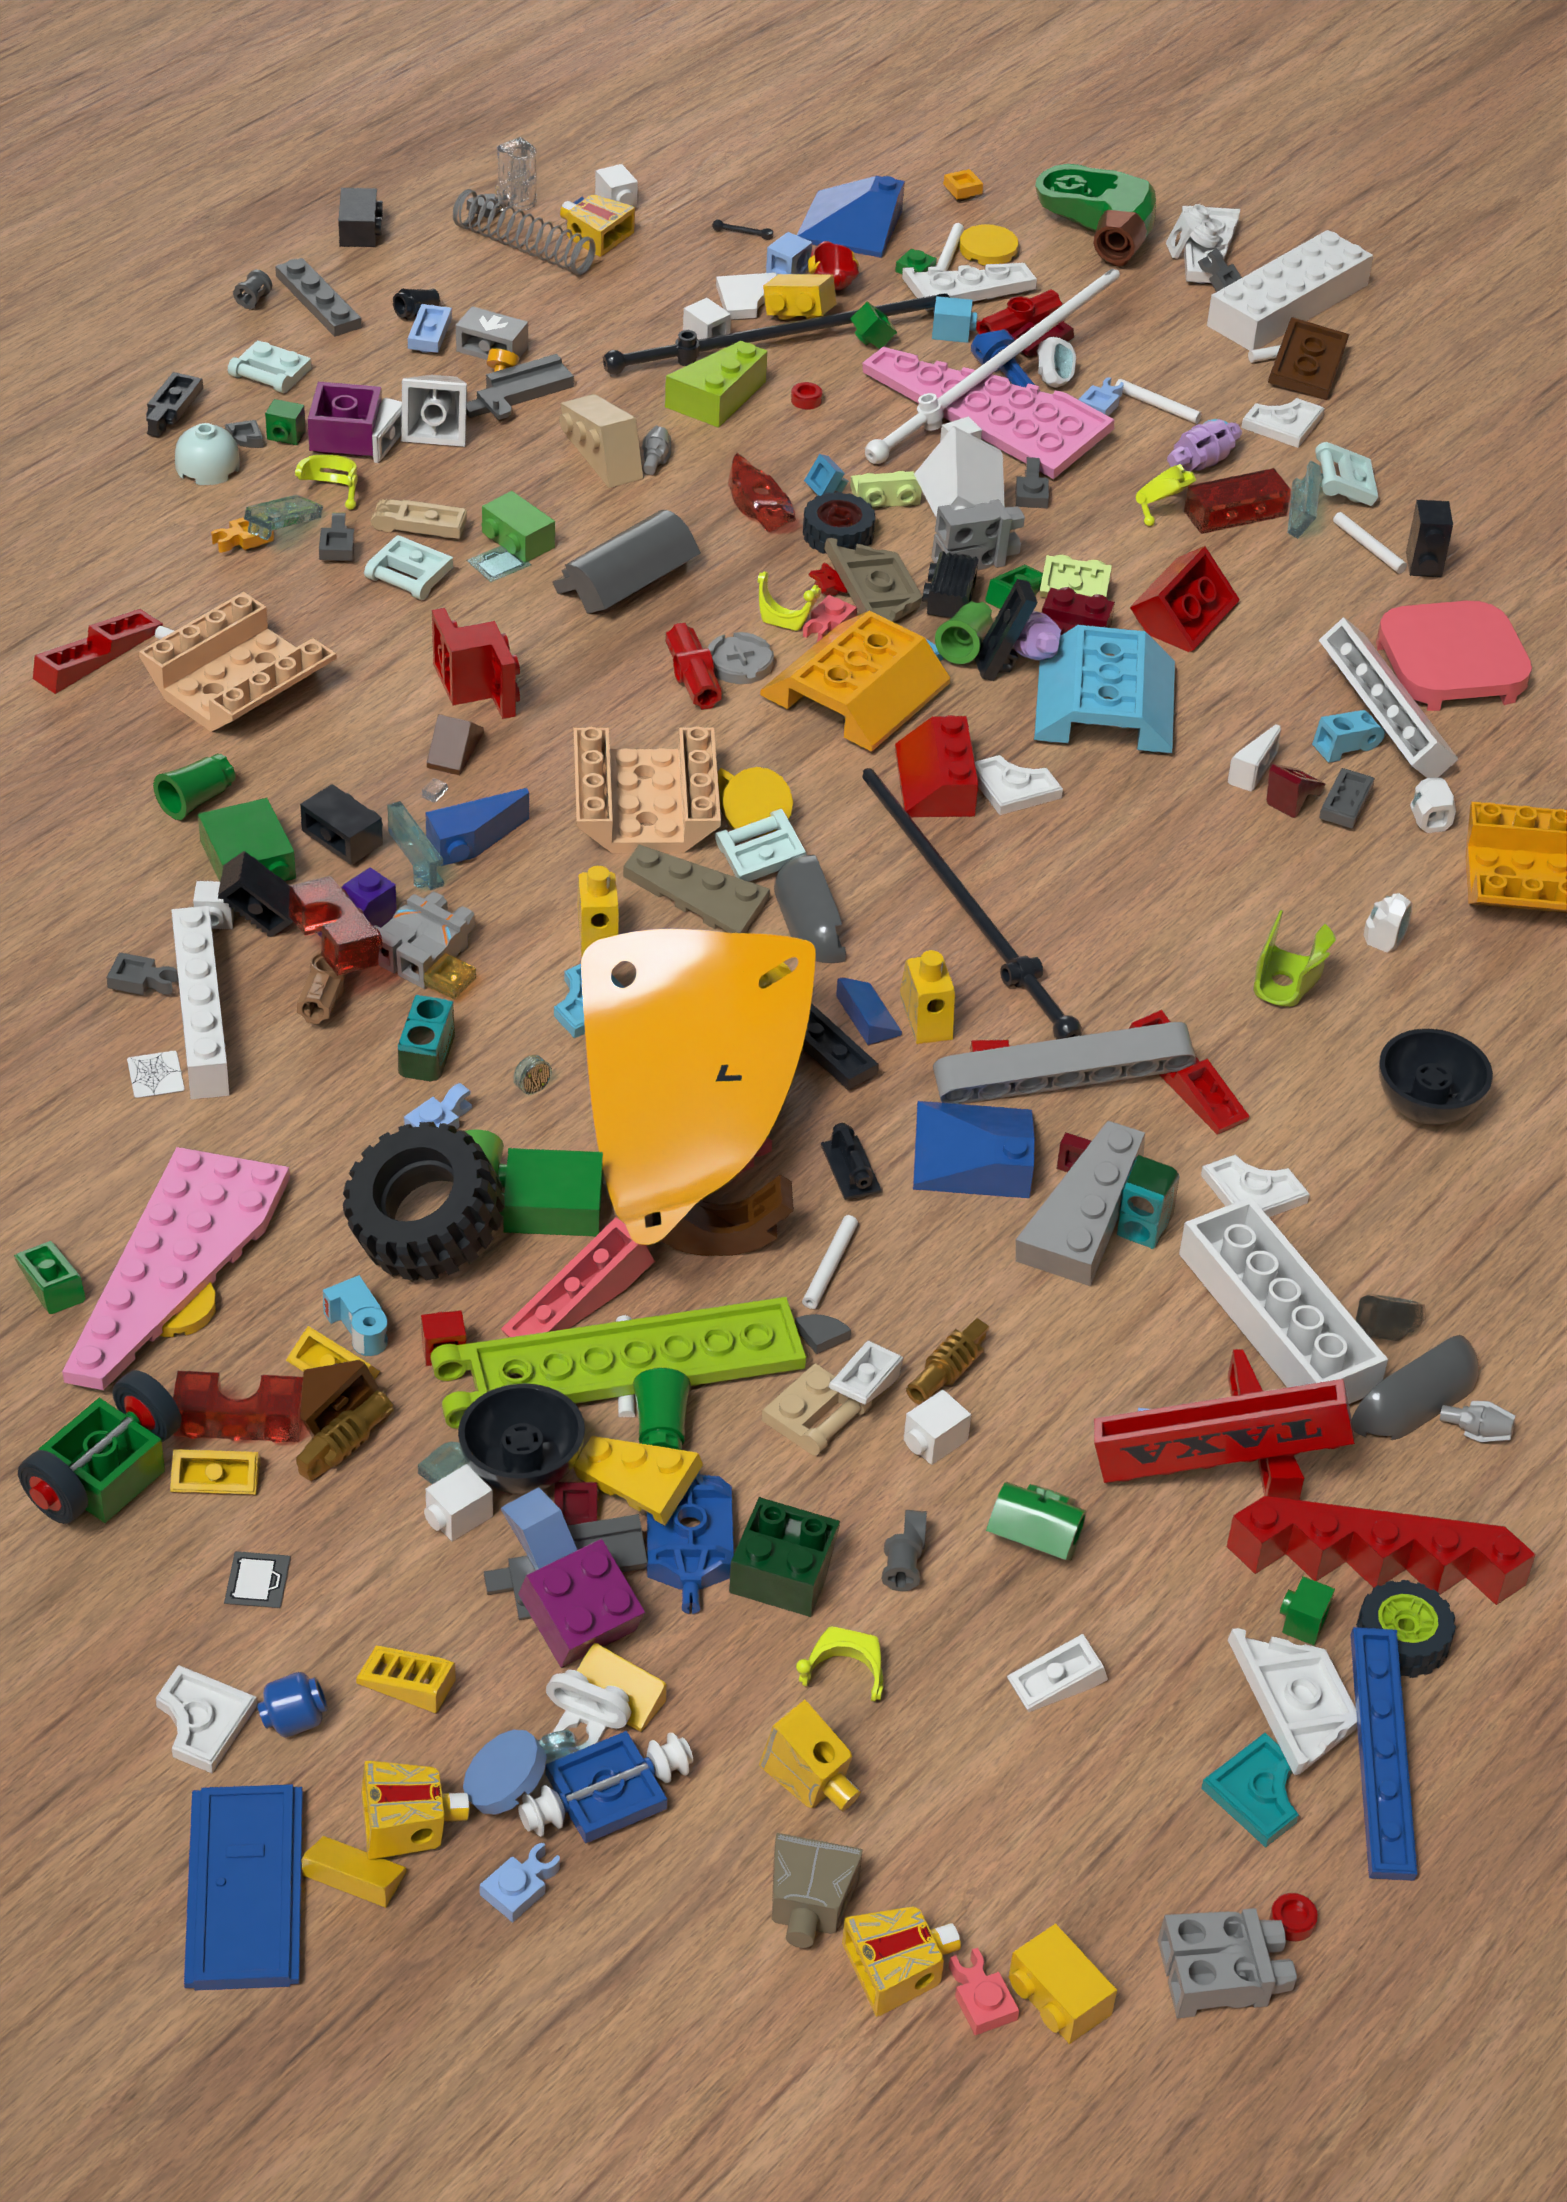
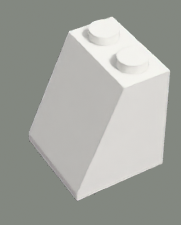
[914,426,1005,517]

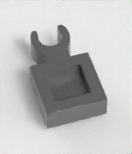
[106,952,178,995]

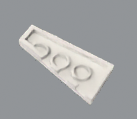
[1182,206,1241,284]
[902,263,1037,311]

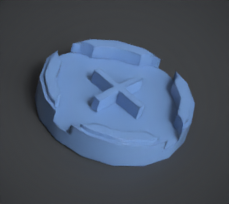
[463,1729,547,1815]

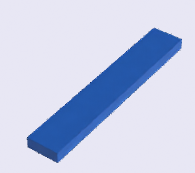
[1350,1627,1417,1881]

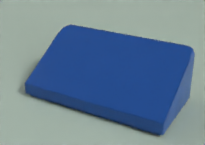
[836,978,902,1045]

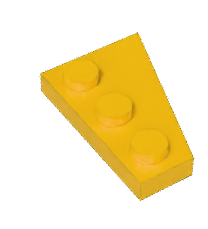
[573,1436,703,1526]

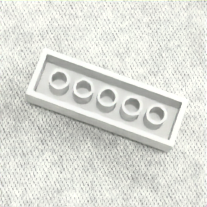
[1207,230,1373,351]
[1179,1197,1388,1404]

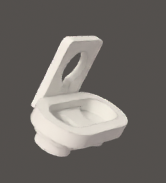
[1166,204,1219,259]
[546,1670,631,1755]

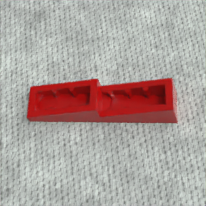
[32,609,163,694]
[1129,1010,1250,1135]
[1228,1349,1305,1500]

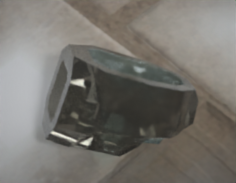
[1356,1294,1426,1341]

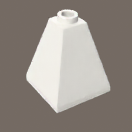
[401,375,467,447]

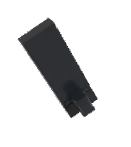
[974,579,1038,681]

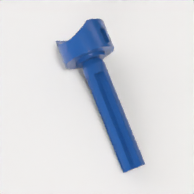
[971,329,1040,391]

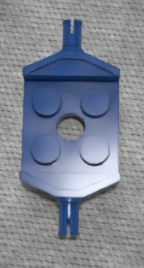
[647,1471,734,1614]

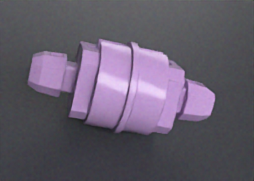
[1167,419,1242,472]
[1013,611,1061,660]

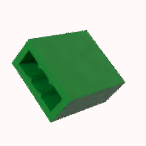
[198,798,296,882]
[499,1148,603,1237]

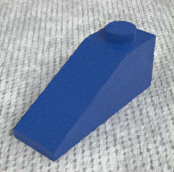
[425,788,529,866]

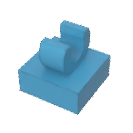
[804,454,849,496]

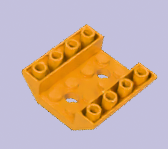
[760,610,950,752]
[1465,801,1567,913]

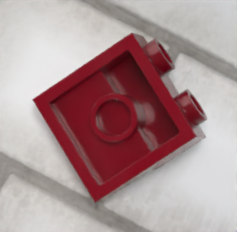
[1042,587,1115,636]

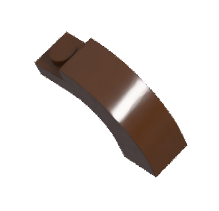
[652,1174,794,1256]

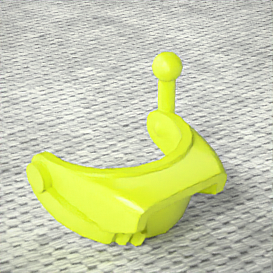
[295,455,358,510]
[1136,464,1196,526]
[757,571,821,631]
[796,1626,884,1702]

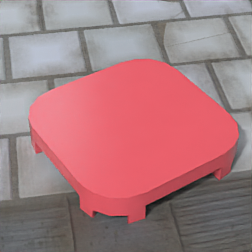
[1376,600,1532,711]

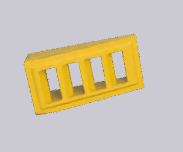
[356,1645,456,1713]

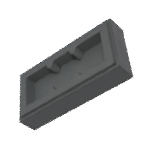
[1319,768,1375,829]

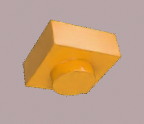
[943,169,983,199]

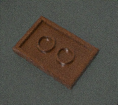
[1268,317,1350,400]

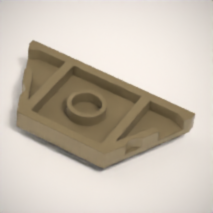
[824,538,922,622]

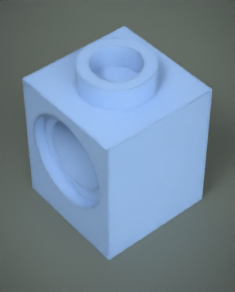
[766,232,813,275]

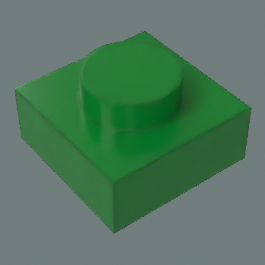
[895,248,937,274]

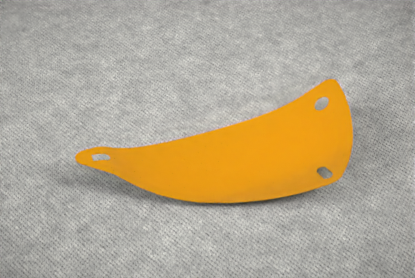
[581,929,816,1245]

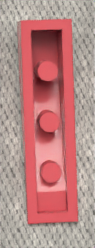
[501,1217,655,1337]

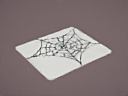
[127,1051,184,1098]

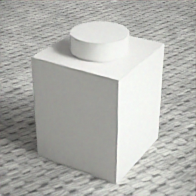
[595,164,638,207]
[683,298,731,340]
[903,1390,971,1465]
[424,1464,493,1542]

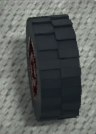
[803,492,876,554]

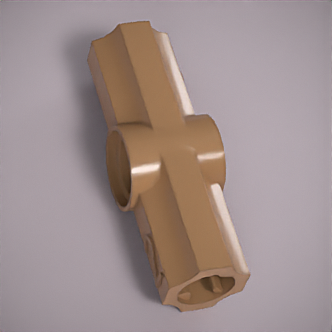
[297,930,357,1024]

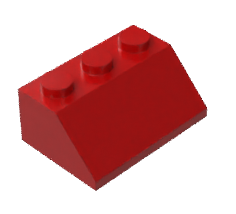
[1130,546,1240,652]
[895,715,978,818]

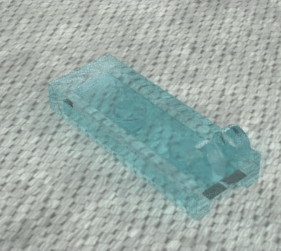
[1287,461,1324,539]
[244,495,323,540]
[387,801,444,890]

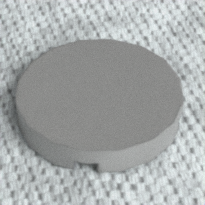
[708,632,774,684]

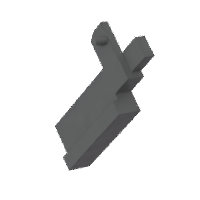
[466,354,574,420]
[484,1514,648,1620]

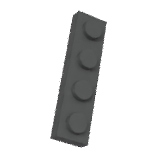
[275,258,362,337]

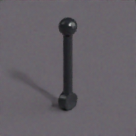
[712,219,773,240]

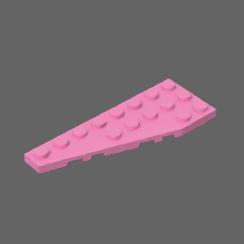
[863,347,1114,479]
[62,1147,290,1390]

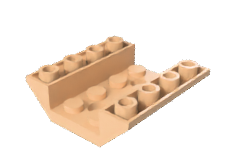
[139,592,337,732]
[574,727,721,853]

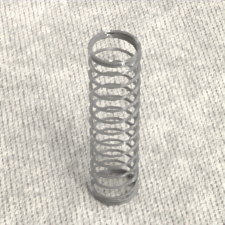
[453,189,596,275]

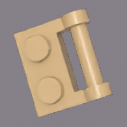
[762,1363,872,1455]

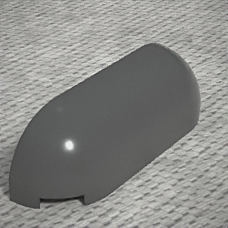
[774,854,846,963]
[1352,1335,1479,1440]

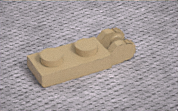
[370,499,467,539]

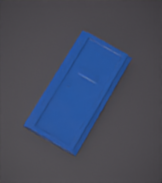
[184,1784,303,1991]

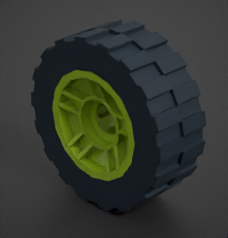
[1356,1580,1456,1678]

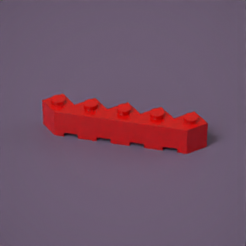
[1226,1496,1536,1605]

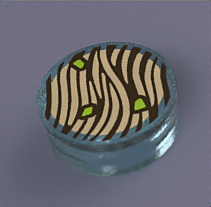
[513,1055,552,1095]

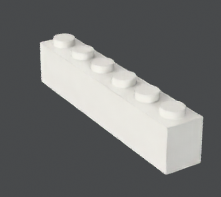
[1319,617,1458,778]
[171,906,229,1099]

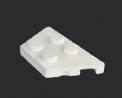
[1228,1628,1357,1775]

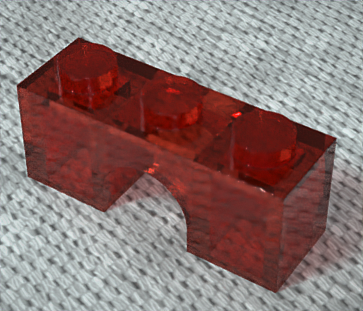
[289,876,383,976]
[173,1371,303,1443]

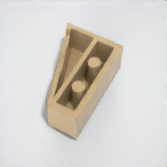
[559,394,643,488]

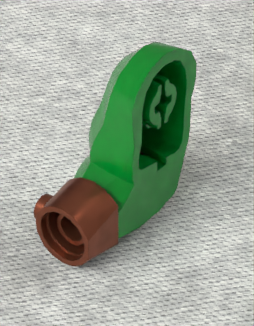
[1035,164,1156,266]

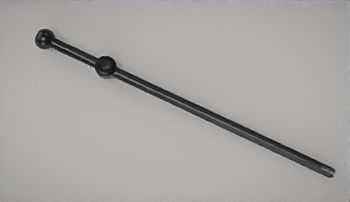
[603,293,950,374]
[862,768,1082,1040]

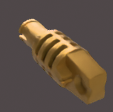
[906,1318,989,1405]
[296,1391,394,1481]

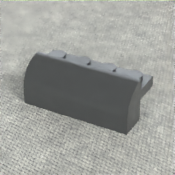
[552,510,701,614]

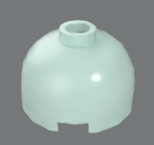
[175,423,240,485]

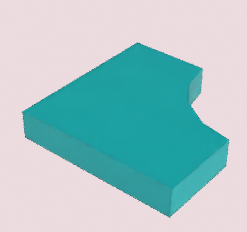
[1201,1733,1299,1848]

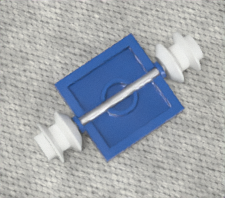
[518,1731,693,1844]

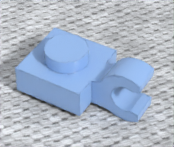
[404,1083,472,1129]

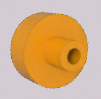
[486,349,520,372]

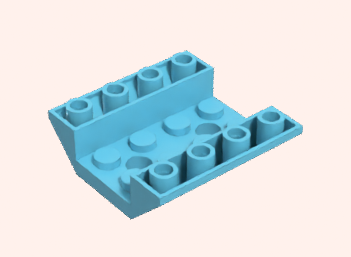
[1034,625,1175,753]

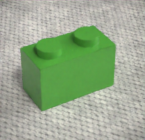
[481,491,555,563]

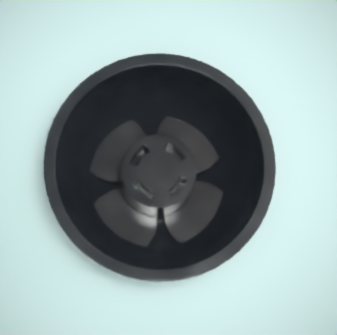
[1379,1029,1493,1125]
[458,1383,585,1494]

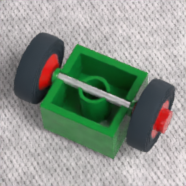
[18,1370,182,1524]

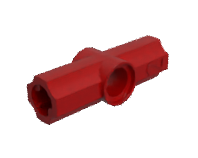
[976,289,1063,334]
[665,623,722,710]

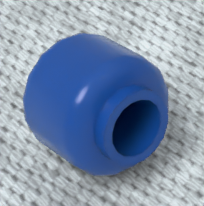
[257,1672,328,1738]

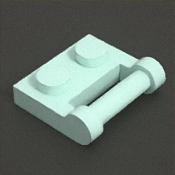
[228,340,312,394]
[1315,442,1378,506]
[364,535,453,600]
[715,809,806,882]

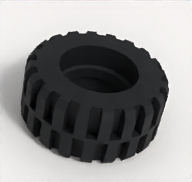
[343,1122,505,1280]

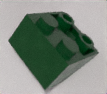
[729,1497,840,1617]

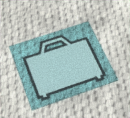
[466,546,531,582]

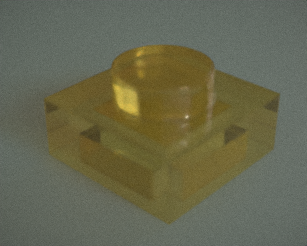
[424,953,476,1000]

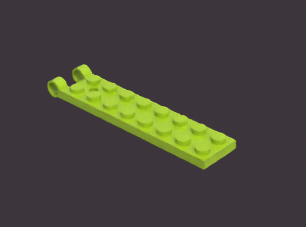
[430,1297,806,1429]

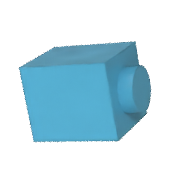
[932,296,977,343]

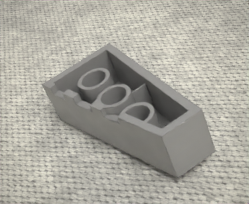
[1015,1121,1145,1286]

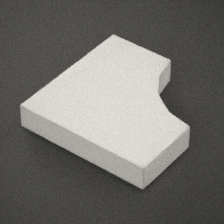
[716,273,776,320]
[1241,398,1325,448]
[975,755,1063,815]
[1201,1155,1309,1217]
[156,1665,257,1773]

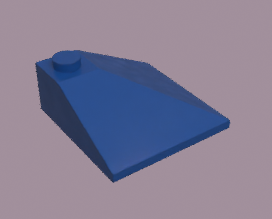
[797,176,905,258]
[913,1101,1035,1199]

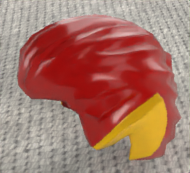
[808,241,859,291]

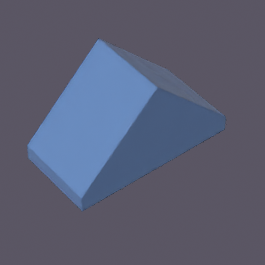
[501,1487,577,1570]

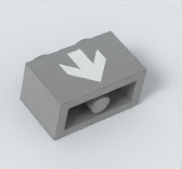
[456,307,528,360]

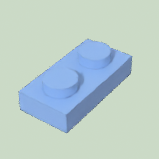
[407,304,452,353]

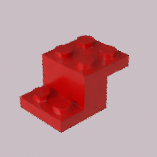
[432,608,520,719]

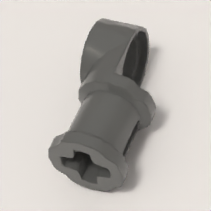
[881,1510,927,1592]

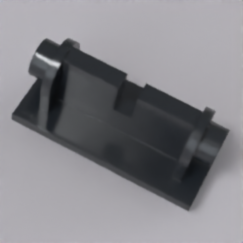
[821,1123,882,1200]

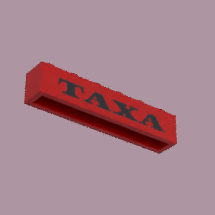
[1094,1379,1355,1483]

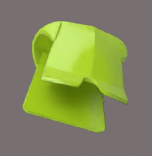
[1253,910,1336,1007]

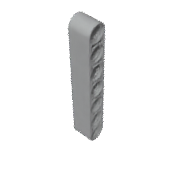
[933,1022,1196,1104]

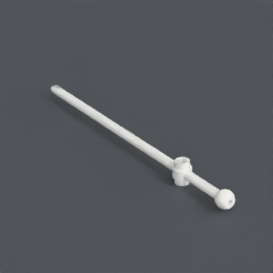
[865,268,1120,464]

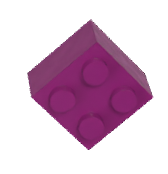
[308,381,382,456]
[518,1539,645,1668]

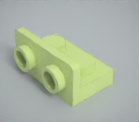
[850,471,922,508]
[1039,555,1112,597]

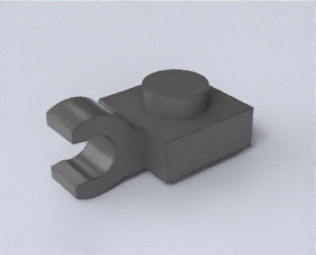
[1198,248,1242,292]
[1015,457,1049,509]
[319,512,355,561]

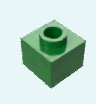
[850,301,897,349]
[265,399,306,445]
[1279,1576,1335,1646]

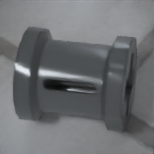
[233,269,273,309]

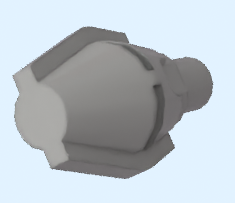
[642,425,671,475]
[1440,1401,1516,1442]

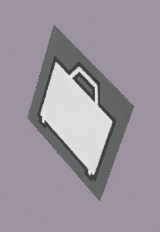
[224,1551,290,1608]

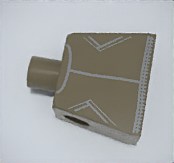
[772,1833,863,1948]

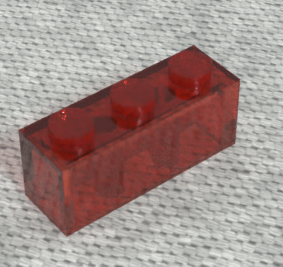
[1184,468,1291,534]

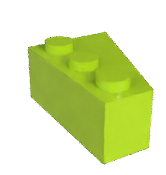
[665,341,768,428]

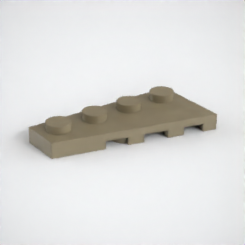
[623,845,770,933]

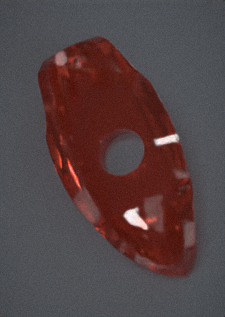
[728,453,796,532]

